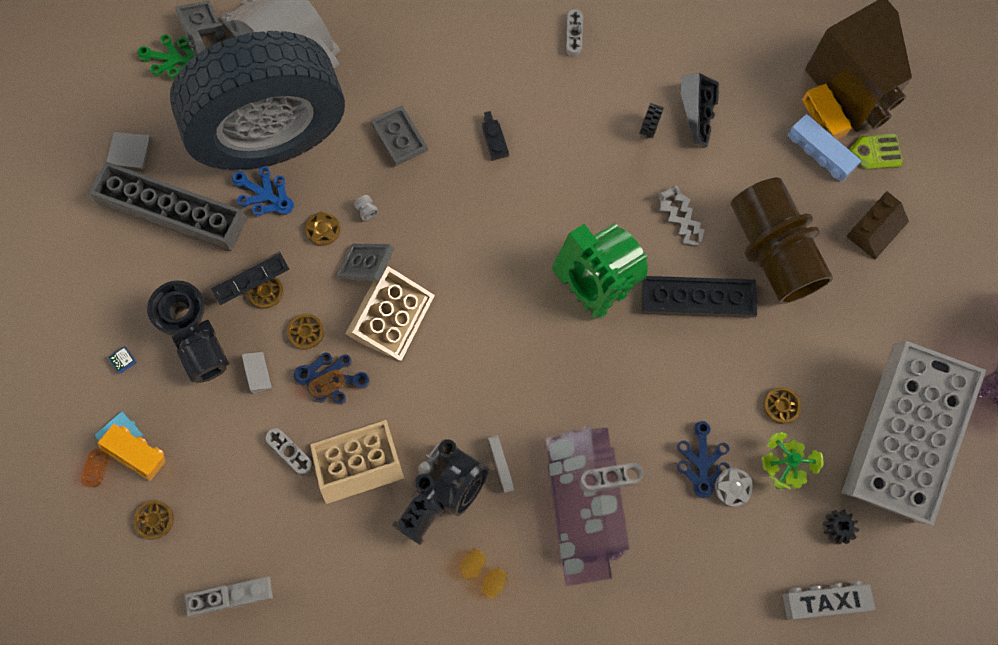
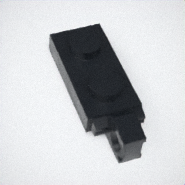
[482,111,509,161]

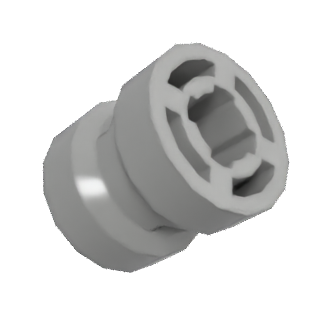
[354,195,379,221]

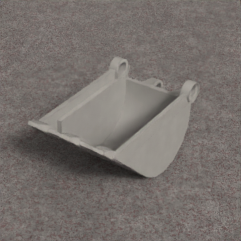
[220,0,341,69]

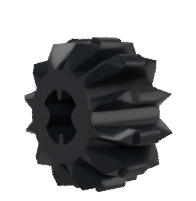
[822,510,860,545]

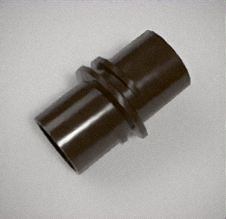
[730,177,833,304]

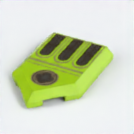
[849,134,903,169]

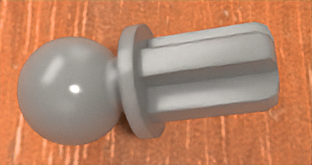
[418,443,442,476]

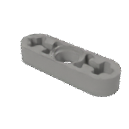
[566,9,583,57]
[266,428,313,475]
[488,435,514,494]

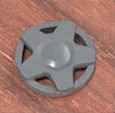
[715,468,753,506]

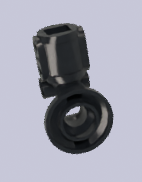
[147,280,229,383]
[392,439,489,546]

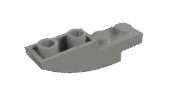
[185,577,273,617]

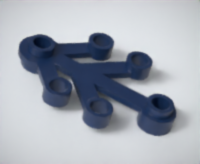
[294,352,370,405]
[677,421,730,498]

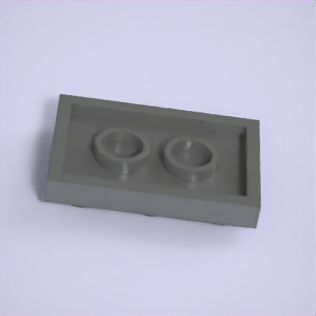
[371,105,428,166]
[337,244,394,281]

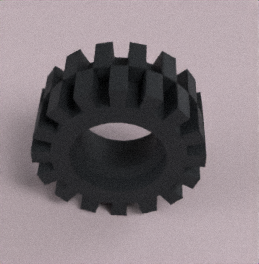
[639,103,664,138]

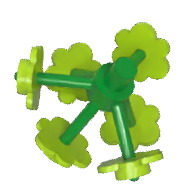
[762,432,824,490]

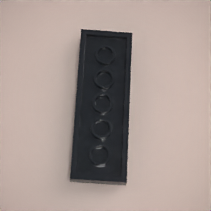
[642,276,757,318]

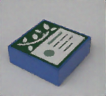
[108,346,137,374]

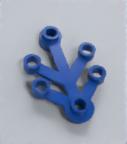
[232,166,294,217]

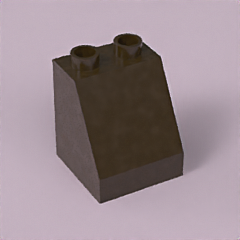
[804,0,912,132]

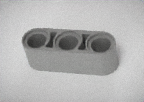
[580,463,643,492]

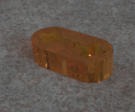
[309,370,345,398]
[81,449,109,488]

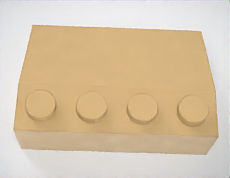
[345,266,435,361]
[310,420,404,504]

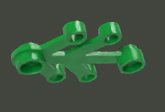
[137,34,195,79]

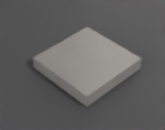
[107,132,152,171]

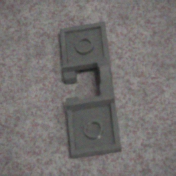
[175,0,225,57]

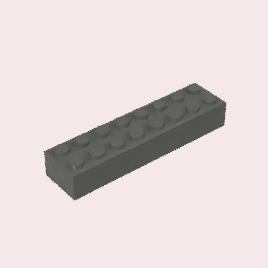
[89,162,247,251]

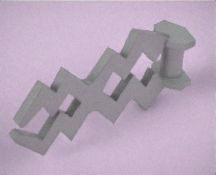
[658,185,705,246]

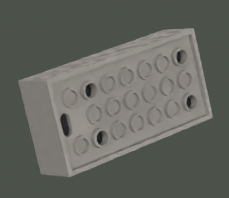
[841,341,986,526]

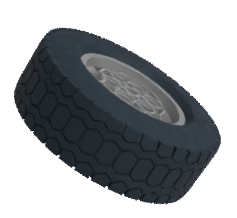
[170,31,345,170]

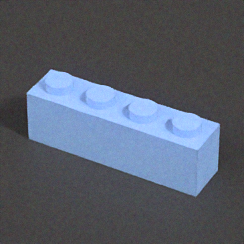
[787,114,861,182]

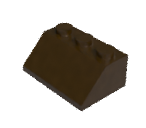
[846,191,909,260]

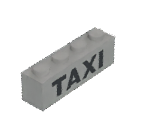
[782,581,876,620]

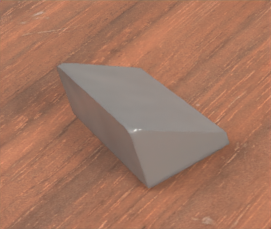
[242,352,272,394]

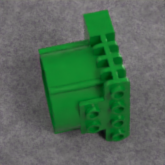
[551,223,648,320]

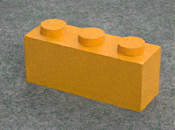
[802,84,852,139]
[98,424,166,481]

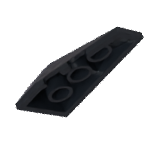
[680,73,719,148]

